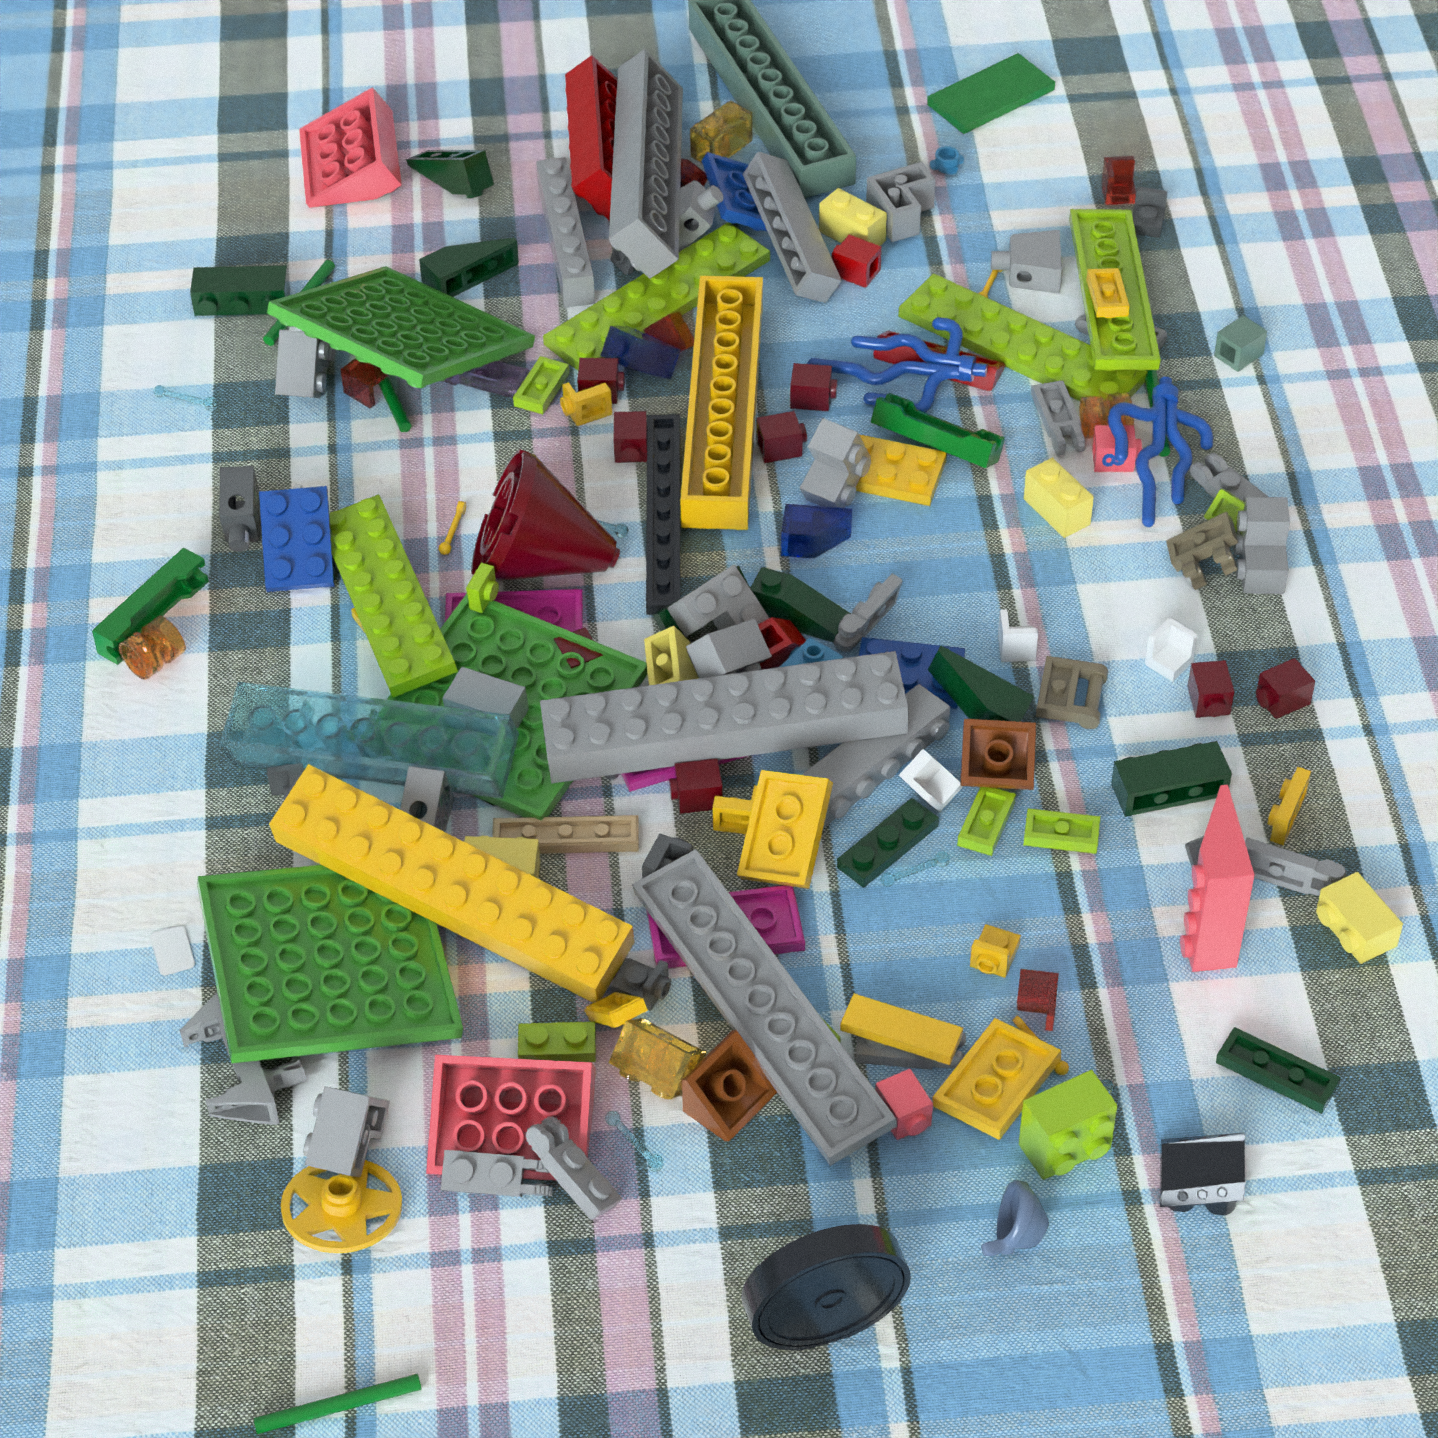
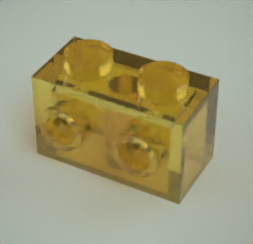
[690,100,752,163]
[608,1018,706,1100]

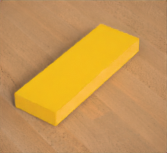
[840,993,963,1065]

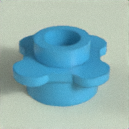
[930,146,964,174]

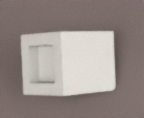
[998,610,1038,662]
[1145,617,1197,682]
[899,749,963,812]

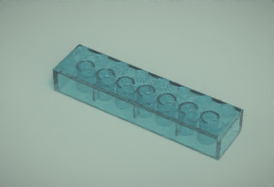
[219,682,519,798]

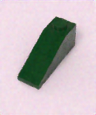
[406,150,494,198]
[419,237,519,297]
[750,567,851,643]
[928,645,1034,722]

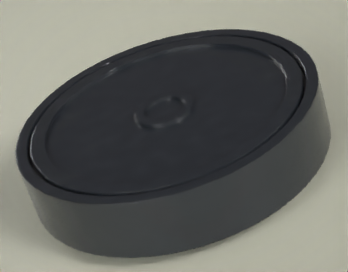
[741,1224,911,1350]

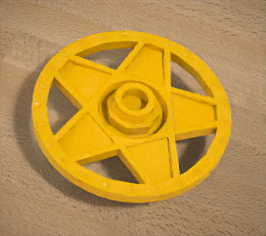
[281,1160,402,1253]

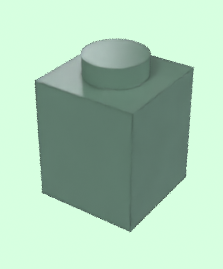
[1214,315,1267,372]

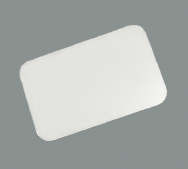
[150,926,195,976]

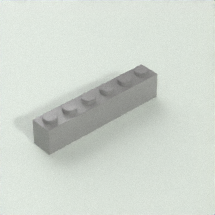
[743,152,842,303]
[536,157,595,308]
[802,684,950,829]

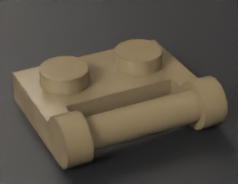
[1036,656,1108,729]

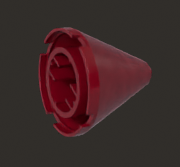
[471,449,620,581]

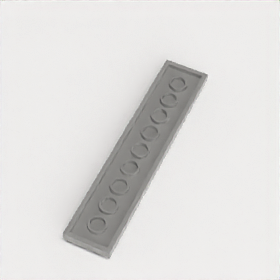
[632,849,897,1166]

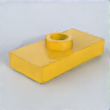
[584,992,648,1028]

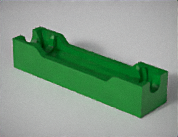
[870,393,1005,468]
[92,547,209,665]

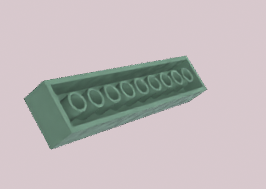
[688,0,856,198]

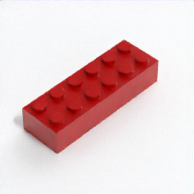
[565,55,617,221]

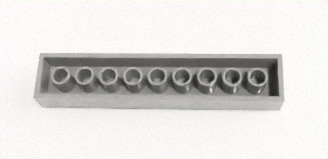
[609,49,683,279]
[540,651,908,784]

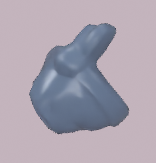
[981,1180,1049,1256]

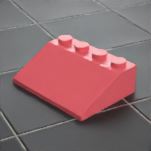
[299,87,402,208]
[1180,785,1255,972]
[426,1055,596,1181]

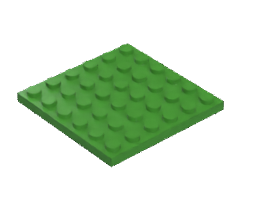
[267,266,535,388]
[358,594,648,821]
[197,865,463,1063]

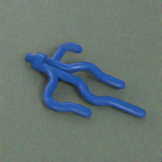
[807,317,987,413]
[1108,377,1213,527]

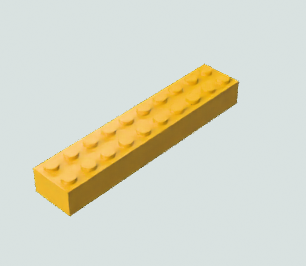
[680,276,763,530]
[269,764,635,1003]

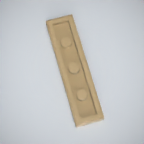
[492,815,639,854]

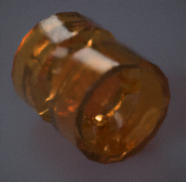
[1079,392,1134,439]
[119,616,186,680]

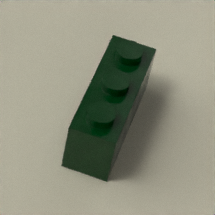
[190,265,291,316]
[1111,741,1232,817]

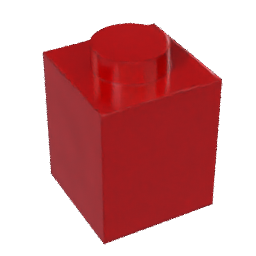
[831,235,882,288]

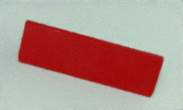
[873,330,1005,391]

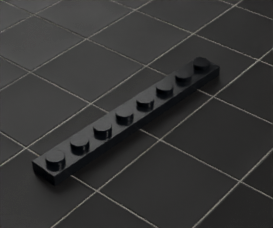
[646,414,681,615]

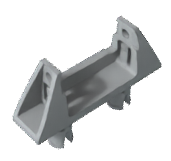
[180,992,307,1125]

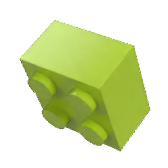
[1018,1069,1117,1180]

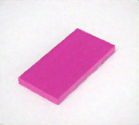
[445,589,583,632]
[646,885,805,968]

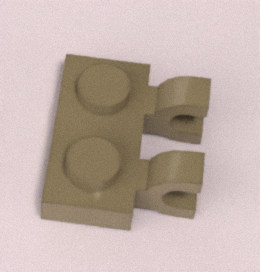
[1166,512,1238,590]

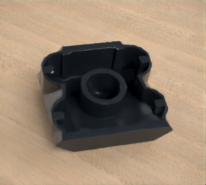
[1160,1133,1246,1215]

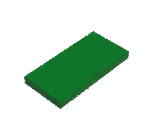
[927,53,1055,134]

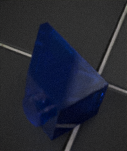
[600,326,681,379]
[781,504,852,559]

